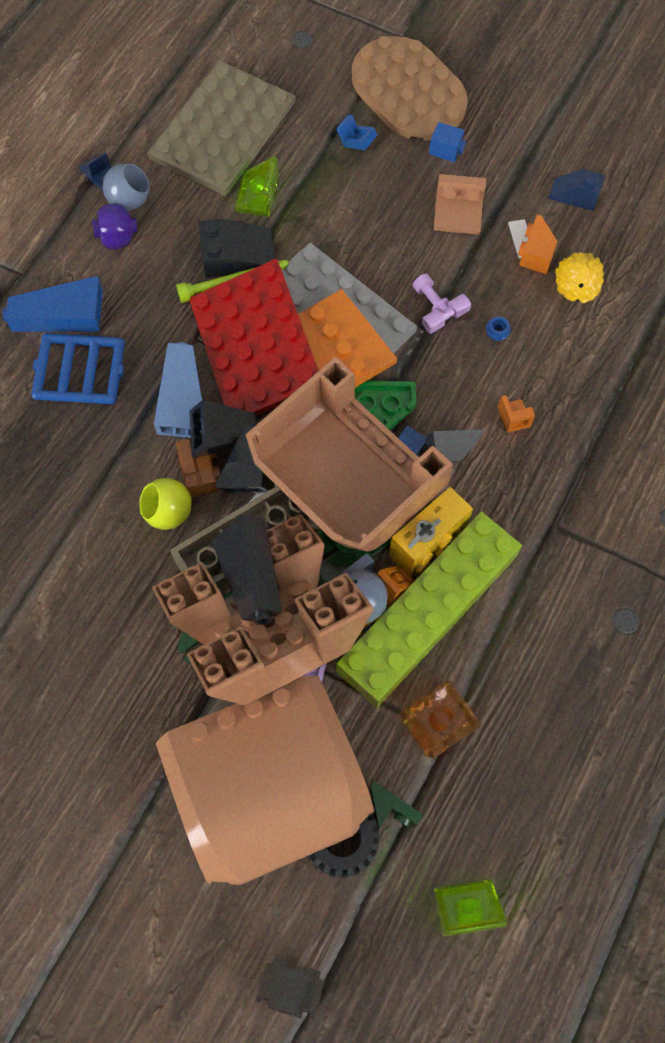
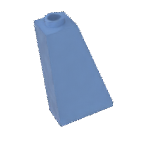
[154,342,202,438]

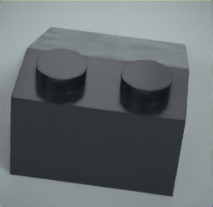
[198,219,275,278]

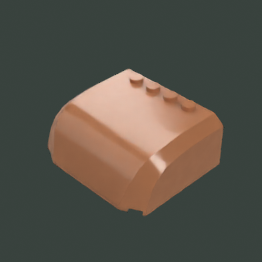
[246,357,453,552]
[156,676,374,885]

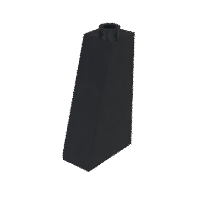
[212,515,282,625]

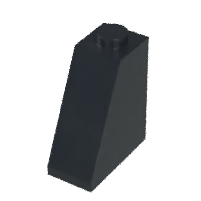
[189,400,256,458]
[216,422,275,494]

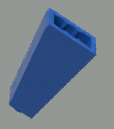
[3,277,103,332]

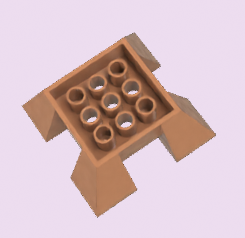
[152,514,373,706]

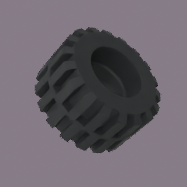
[309,813,380,879]

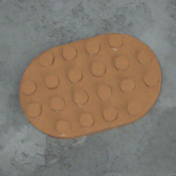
[352,36,468,141]

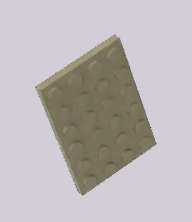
[147,61,296,196]

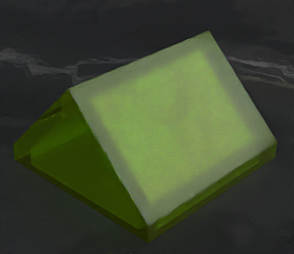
[234,156,279,217]
[434,879,507,937]

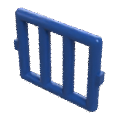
[31,333,125,404]

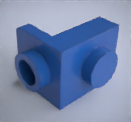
[337,115,377,150]

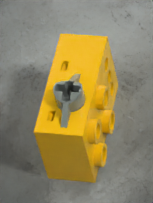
[389,487,473,577]

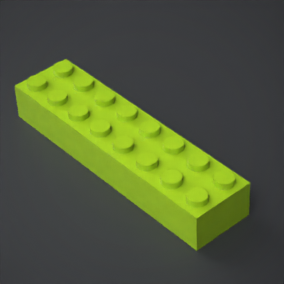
[336,511,523,708]

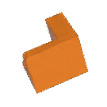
[497,395,535,433]

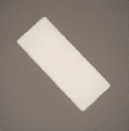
[508,220,528,258]

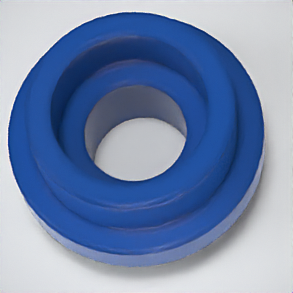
[486,317,511,341]

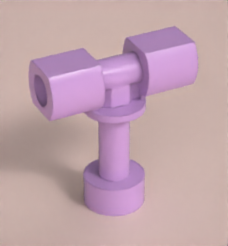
[412,274,471,334]

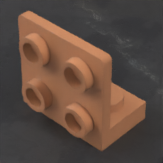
[434,174,486,234]

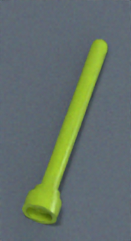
[176,260,289,303]

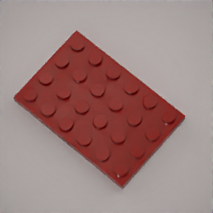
[190,258,319,416]

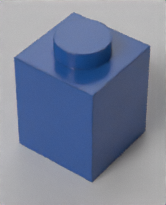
[429,122,466,163]

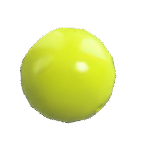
[140,478,192,530]

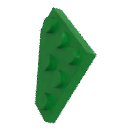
[355,381,417,431]

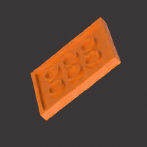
[299,289,397,387]

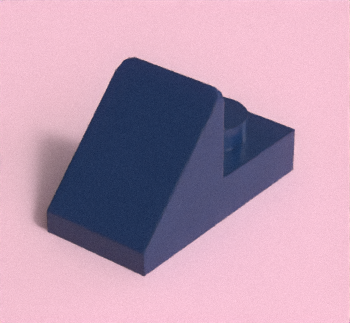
[79,152,112,192]

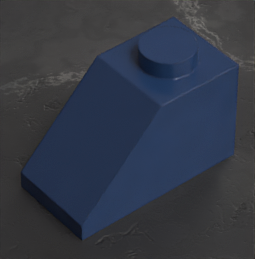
[549,169,605,211]

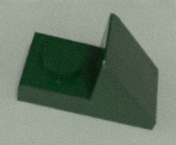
[370,781,423,830]

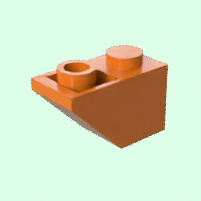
[518,215,558,274]

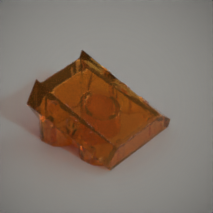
[401,681,481,759]

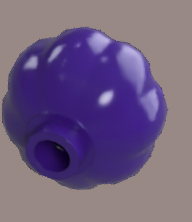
[92,204,137,249]

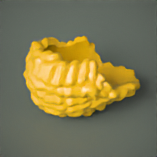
[555,252,604,303]

